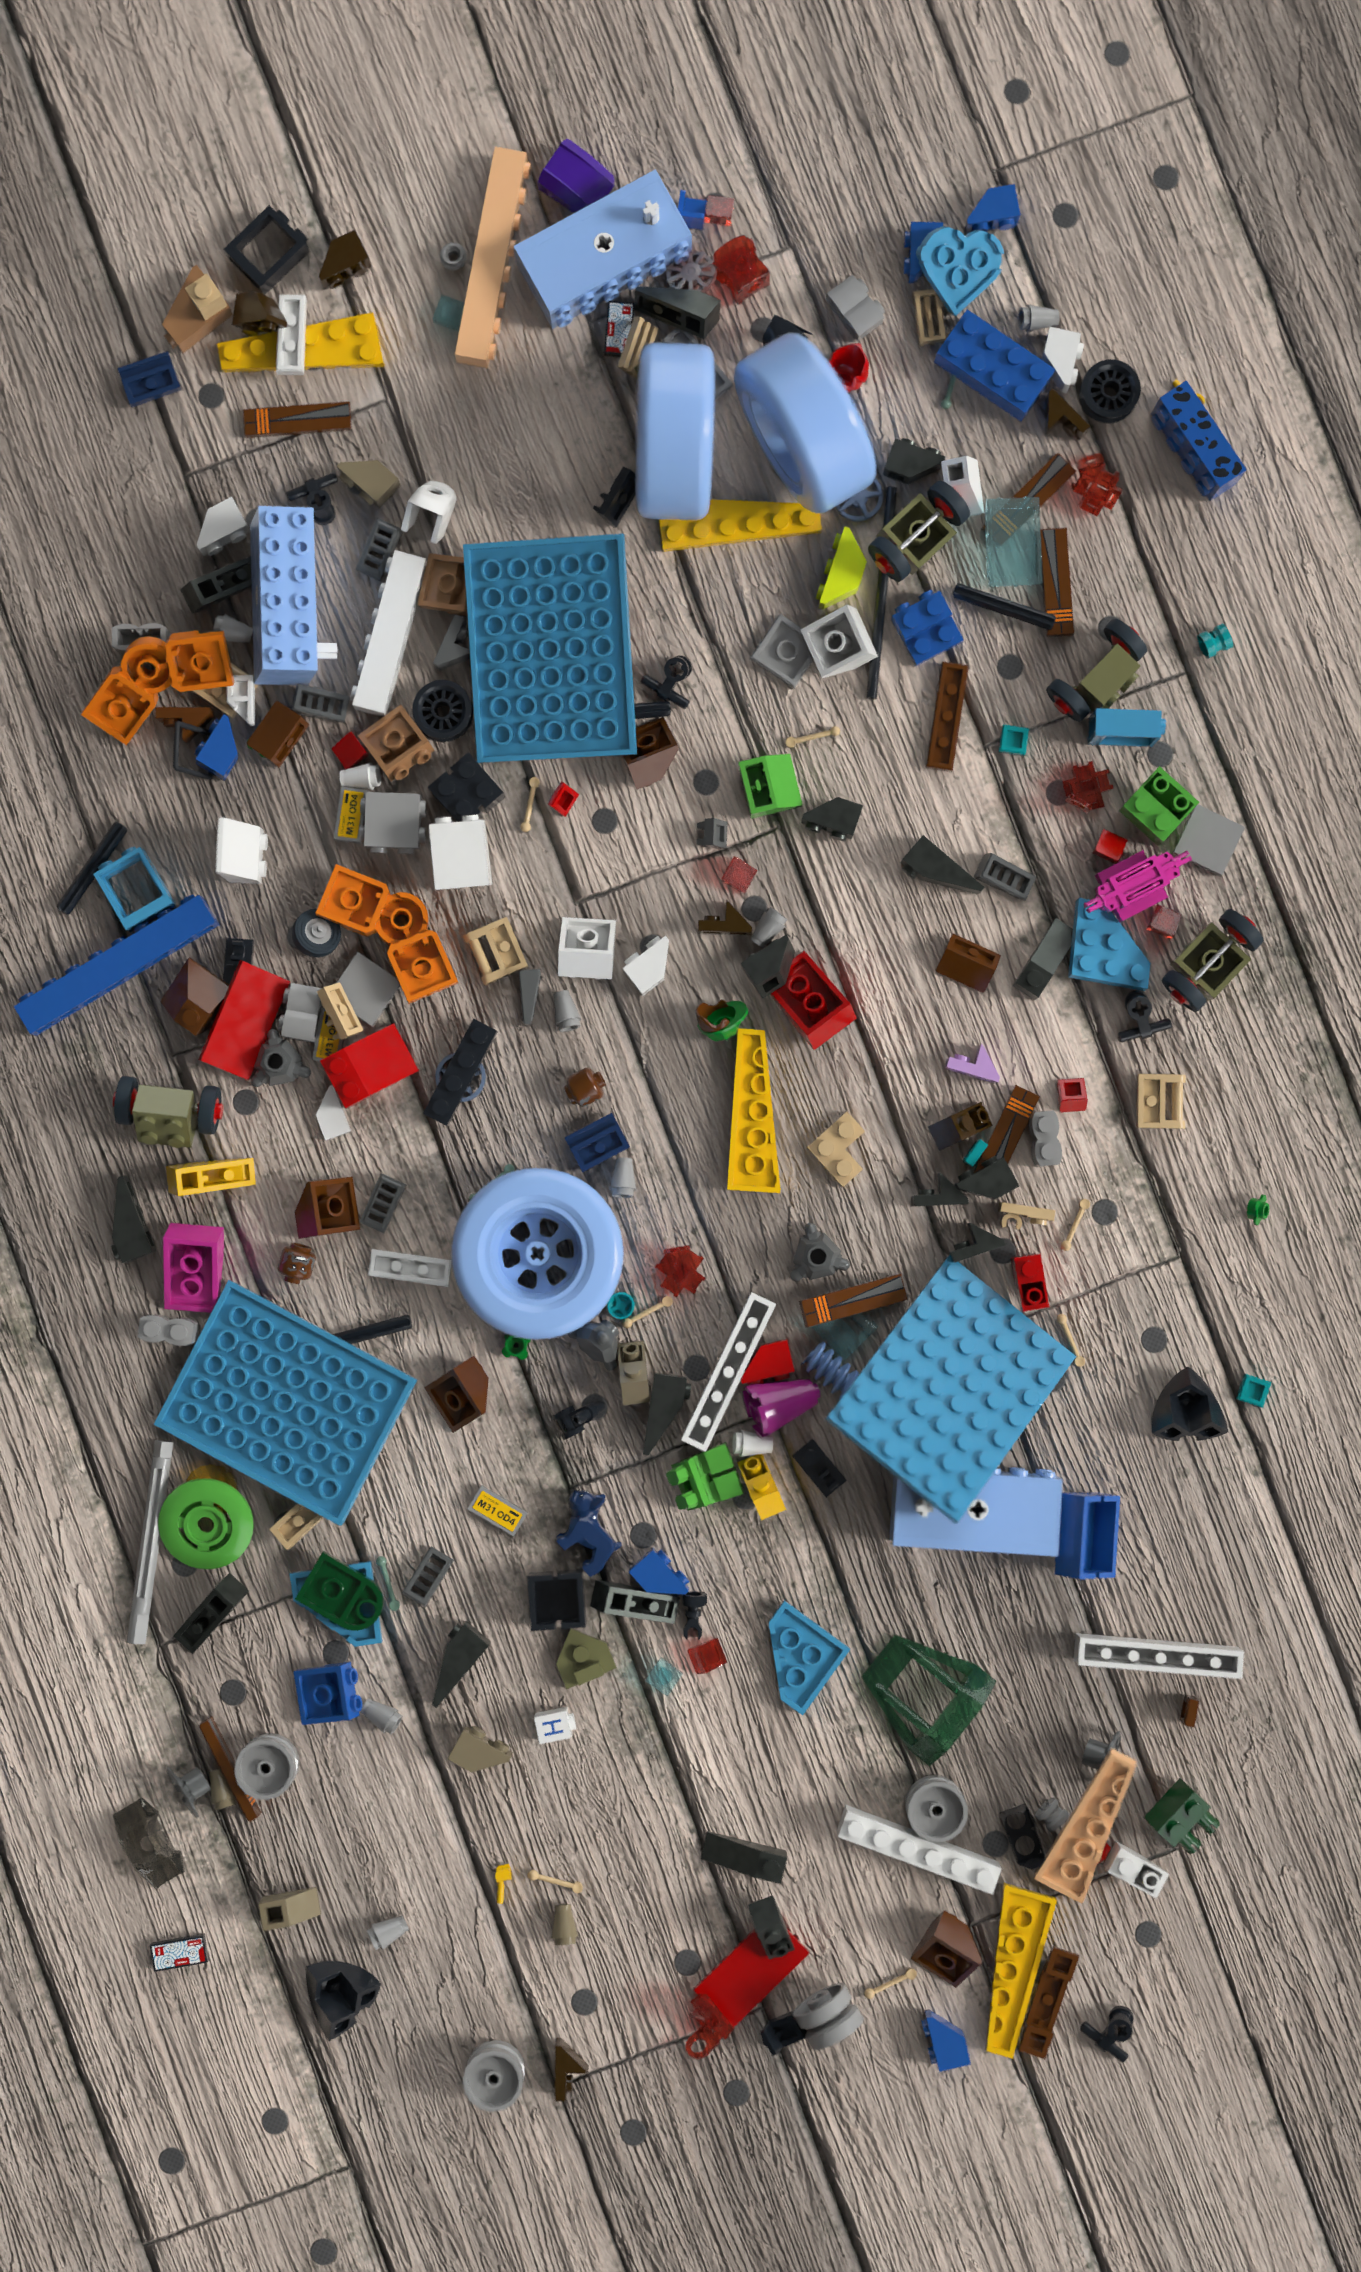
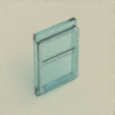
[985,496,1042,587]

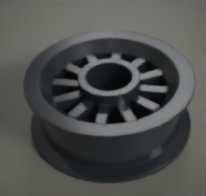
[1079,359,1141,424]
[412,680,473,742]

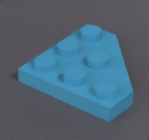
[1068,898,1150,991]
[290,1561,383,1647]
[768,1600,850,1715]

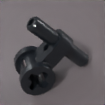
[286,472,338,525]
[640,655,692,709]
[1118,990,1172,1043]
[551,1400,606,1440]
[1080,2006,1134,2063]

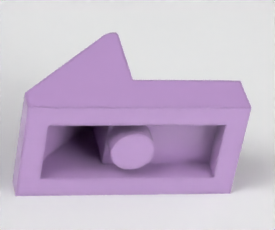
[944,1044,1000,1084]

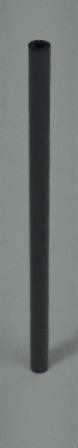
[866,486,897,700]

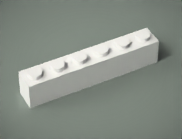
[350,550,427,717]
[681,1292,776,1452]
[1074,1633,1244,1679]
[836,1805,1002,1894]

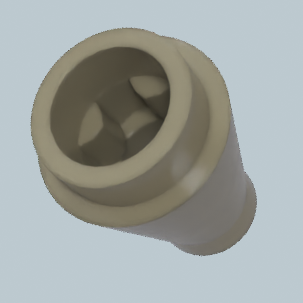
[209,1769,237,1810]
[551,1904,578,1945]

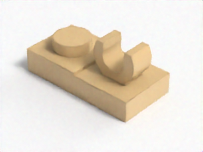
[317,982,364,1040]
[998,1202,1056,1230]
[269,1503,324,1550]

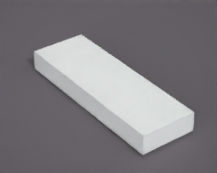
[276,295,307,375]
[368,1249,452,1287]

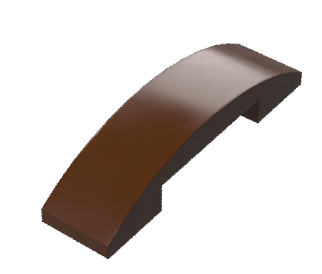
[1019,1946,1080,2059]

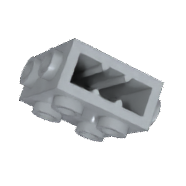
[359,792,426,854]

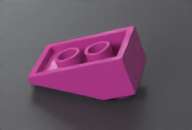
[163,1223,224,1313]

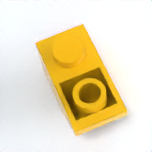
[737,1454,786,1520]

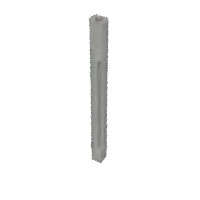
[127,1440,173,1644]

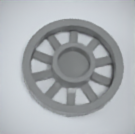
[666,251,716,293]

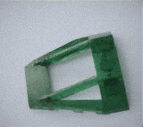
[861,1634,997,1766]

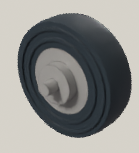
[292,909,341,958]

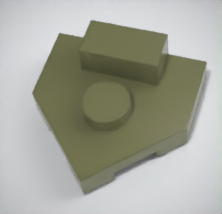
[556,1628,617,1689]

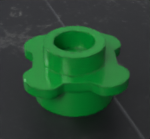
[1247,1194,1270,1225]
[502,1333,531,1360]

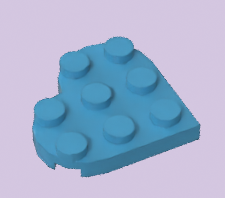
[916,226,1004,316]

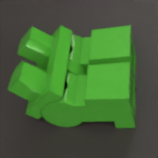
[666,1442,744,1511]

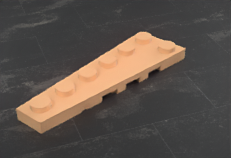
[1034,1748,1136,1904]

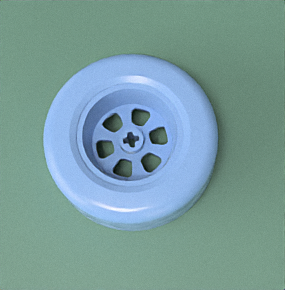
[734,333,876,514]
[636,343,715,520]
[451,1168,624,1339]

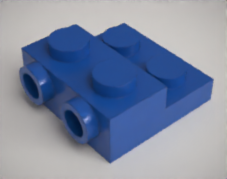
[891,590,964,666]
[293,1662,362,1725]

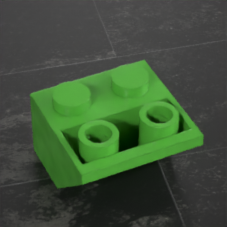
[738,754,803,819]
[1119,766,1199,846]

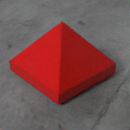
[548,781,579,817]

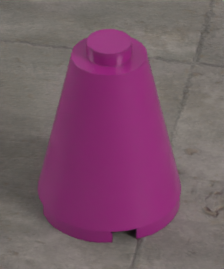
[742,1379,821,1438]

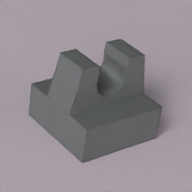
[697,818,728,849]

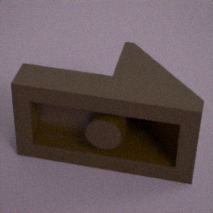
[1045,388,1090,440]
[698,900,752,935]
[555,2038,589,2101]

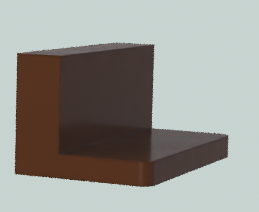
[247,701,310,768]
[936,933,1001,993]

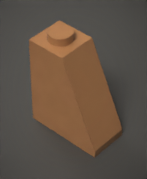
[162,264,233,353]

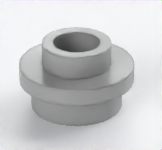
[440,243,467,270]

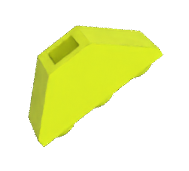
[815,526,867,610]

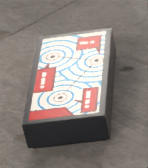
[604,301,635,357]
[150,1933,209,1972]

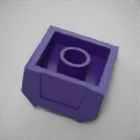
[537,138,614,213]

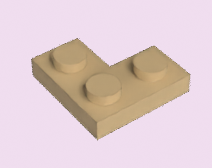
[807,1112,865,1187]

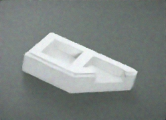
[226,675,255,726]
[316,1085,351,1141]

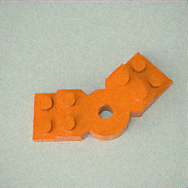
[81,630,234,746]
[316,864,458,1004]

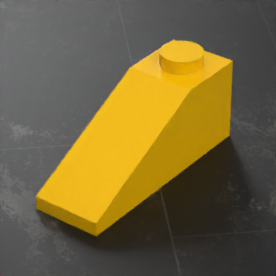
[166,1158,256,1196]

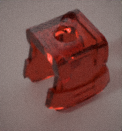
[712,235,770,305]

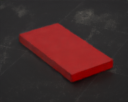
[198,960,290,1080]
[694,1928,810,2030]

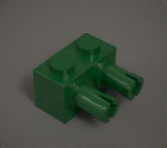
[1143,1778,1220,1854]

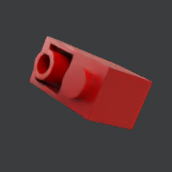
[1010,1254,1050,1312]
[741,1339,795,1385]

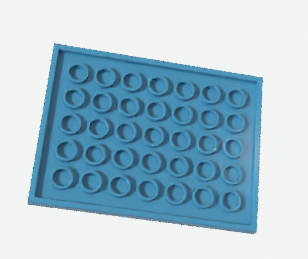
[463,534,637,763]
[825,1255,1076,1524]
[154,1280,418,1526]

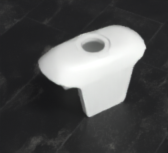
[401,481,457,544]

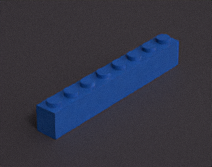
[14,894,219,1036]

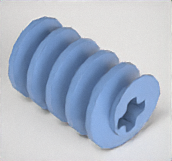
[801,1341,859,1400]

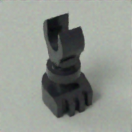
[682,1591,707,1640]

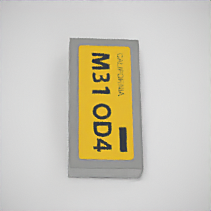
[334,786,369,844]
[312,1007,344,1061]
[468,1485,528,1536]

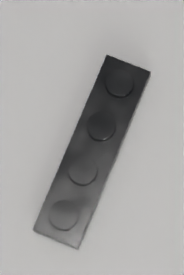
[423,1018,498,1127]

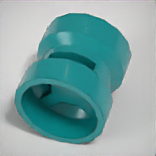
[1197,623,1233,659]
[607,1292,635,1319]

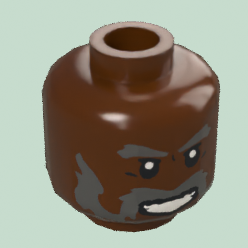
[564,1067,606,1107]
[278,1243,316,1284]

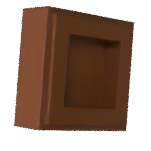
[1179,1695,1199,1728]

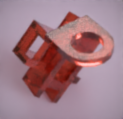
[1071,453,1122,516]
[1062,761,1114,814]
[655,1245,705,1298]
[685,1993,734,2059]

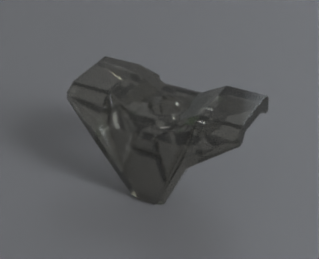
[112,1798,185,1889]

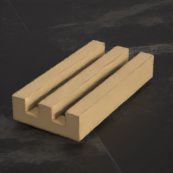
[912,289,946,347]
[618,317,658,379]

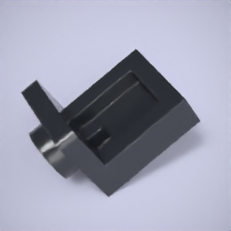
[760,2010,807,2056]

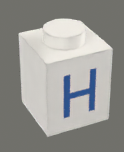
[534,1707,576,1744]

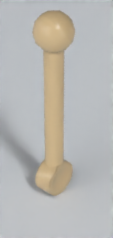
[786,726,840,748]
[520,777,540,832]
[1061,1199,1090,1251]
[622,1296,673,1328]
[1057,1314,1085,1367]
[528,1870,583,1893]
[864,1968,917,1999]

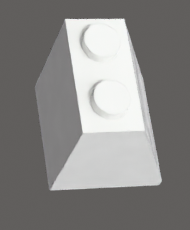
[429,815,492,890]

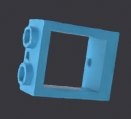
[1088,708,1166,747]
[94,847,177,932]

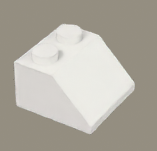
[801,605,878,678]
[558,917,616,979]

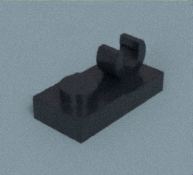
[593,466,636,528]
[223,938,255,985]
[792,1438,847,1498]

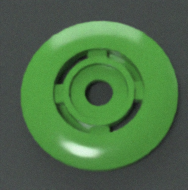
[158,1478,254,1569]

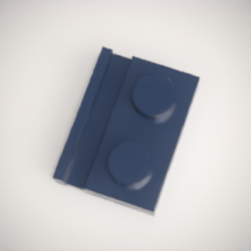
[117,351,182,408]
[565,1113,630,1172]

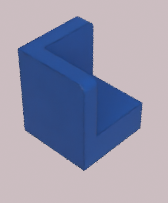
[678,190,707,230]

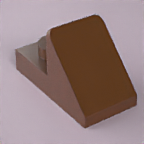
[155,707,214,744]

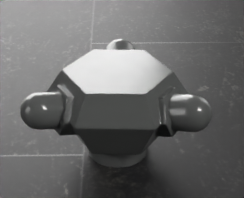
[251,1029,311,1087]
[790,1223,850,1282]
[568,1320,619,1371]

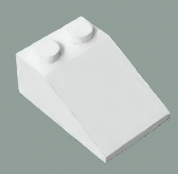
[216,817,268,884]

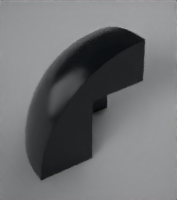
[1151,1366,1228,1441]
[306,1961,381,2041]

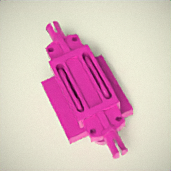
[1084,850,1192,923]

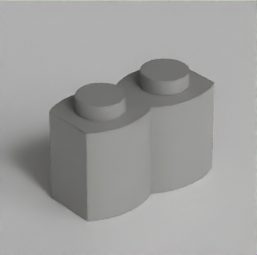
[825,275,885,342]
[112,623,171,656]
[278,983,323,1043]
[1028,1110,1062,1167]
[138,1314,200,1346]

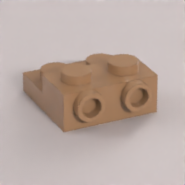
[417,553,468,617]
[358,705,435,782]

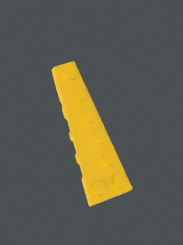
[217,312,385,373]
[659,499,822,552]
[727,1028,781,1193]
[985,1883,1057,2059]

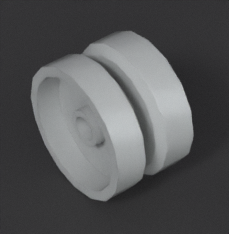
[234,1733,300,1800]
[905,1775,968,1842]
[793,1983,864,2050]
[463,2040,525,2112]

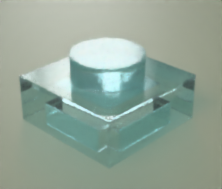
[433,295,465,331]
[645,1657,683,1696]

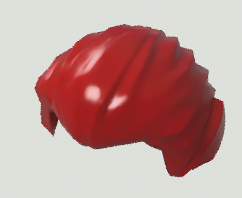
[828,343,869,393]

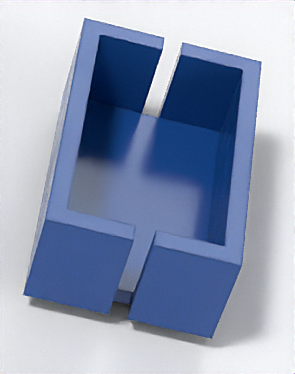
[1054,1492,1120,1579]

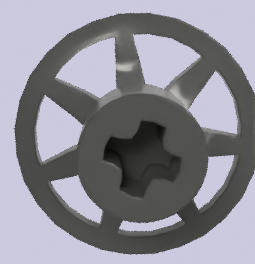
[1082,1731,1121,1770]
[166,1766,211,1818]

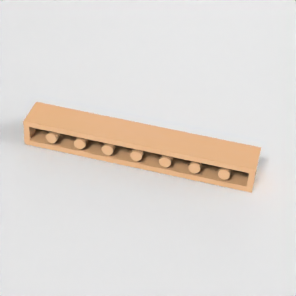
[455,147,531,368]

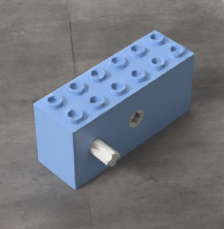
[514,169,692,329]
[250,506,338,686]
[889,1467,1062,1556]

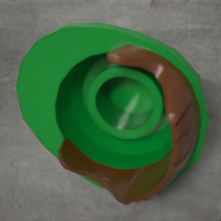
[696,999,748,1041]

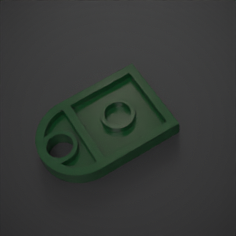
[295,1551,384,1631]

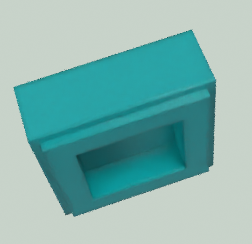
[998,724,1030,756]
[963,1139,988,1167]
[1236,1373,1272,1408]

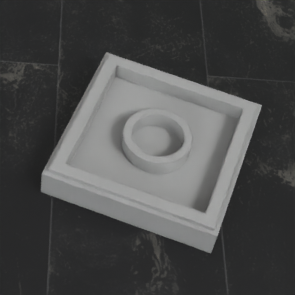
[750,614,814,689]
[1173,805,1245,876]
[337,952,401,1027]

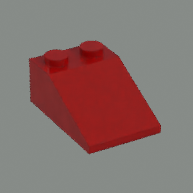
[770,951,857,1050]
[320,1023,419,1109]

